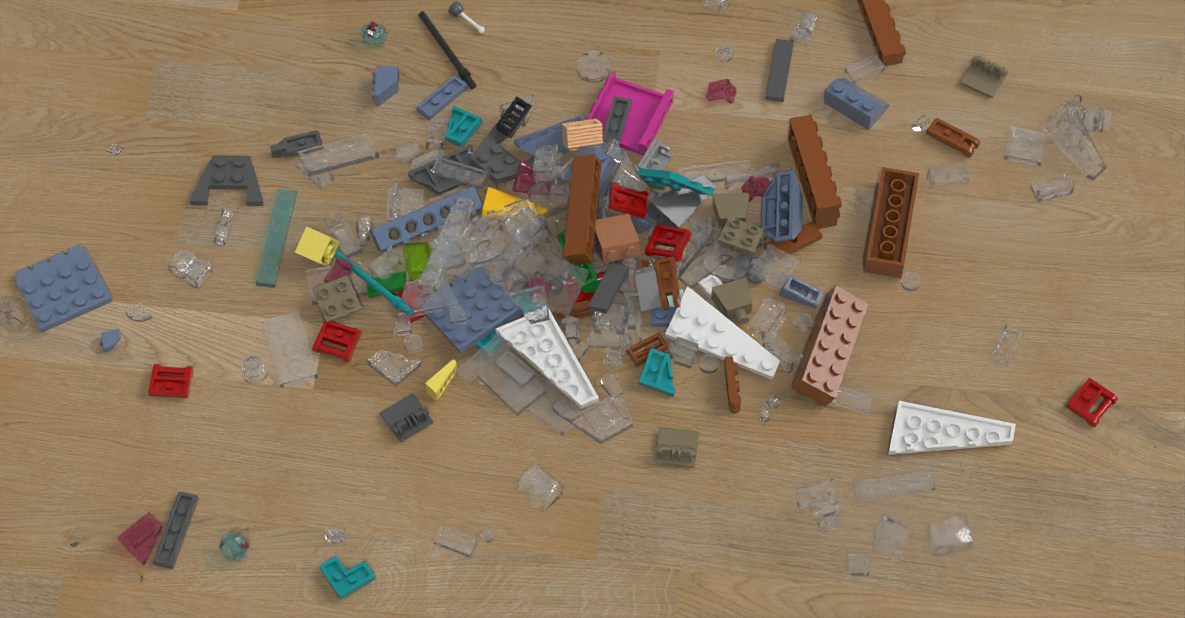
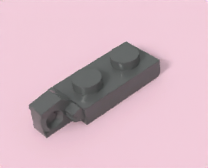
[270,130,323,158]

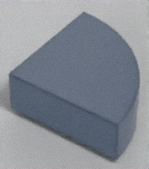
[101,329,121,352]

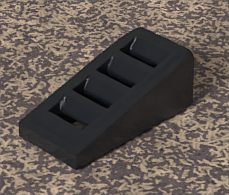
[496,96,532,139]

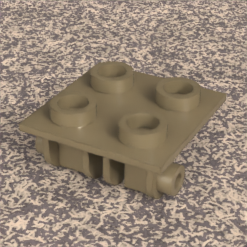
[960,55,1009,98]
[718,217,764,257]
[312,275,362,323]
[655,428,699,467]

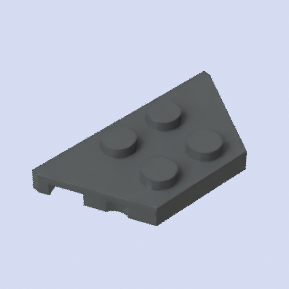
[408,144,474,196]

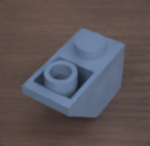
[371,66,399,106]

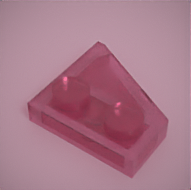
[512,162,554,195]
[117,512,163,566]

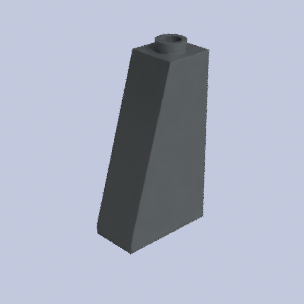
[647,175,716,228]

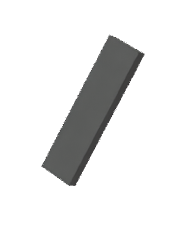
[766,39,794,102]
[153,492,199,569]

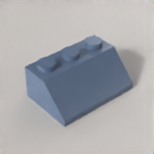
[824,78,890,130]

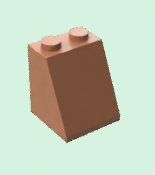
[594,213,641,263]

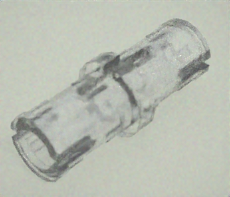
[214,208,233,246]

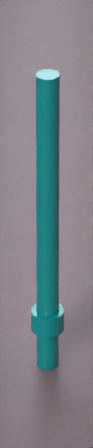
[333,251,413,316]

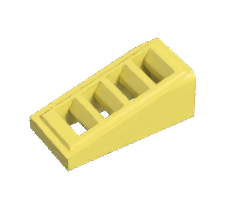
[425,359,457,401]

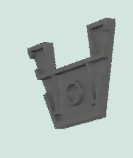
[470,125,548,184]
[190,155,264,206]

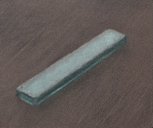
[256,189,297,288]

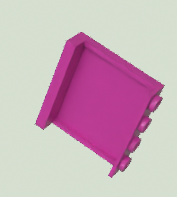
[585,70,674,156]

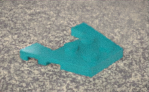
[638,168,714,196]

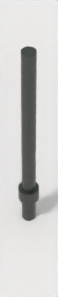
[418,11,476,89]

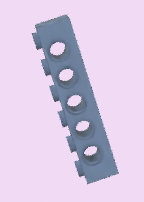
[369,186,483,253]

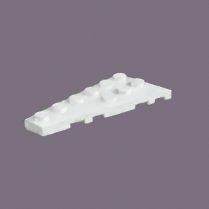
[665,286,780,380]
[496,307,599,409]
[888,401,1016,455]

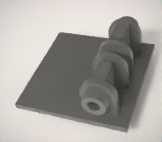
[379,394,433,442]

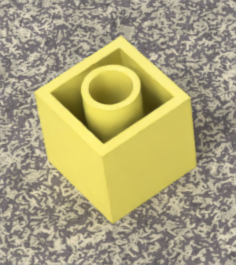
[295,226,340,267]

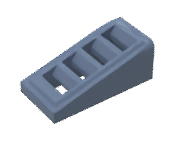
[779,275,823,308]

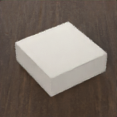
[698,273,723,299]

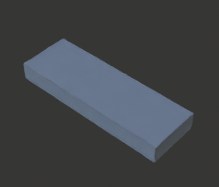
[416,75,468,121]

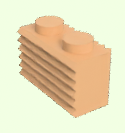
[562,119,603,151]

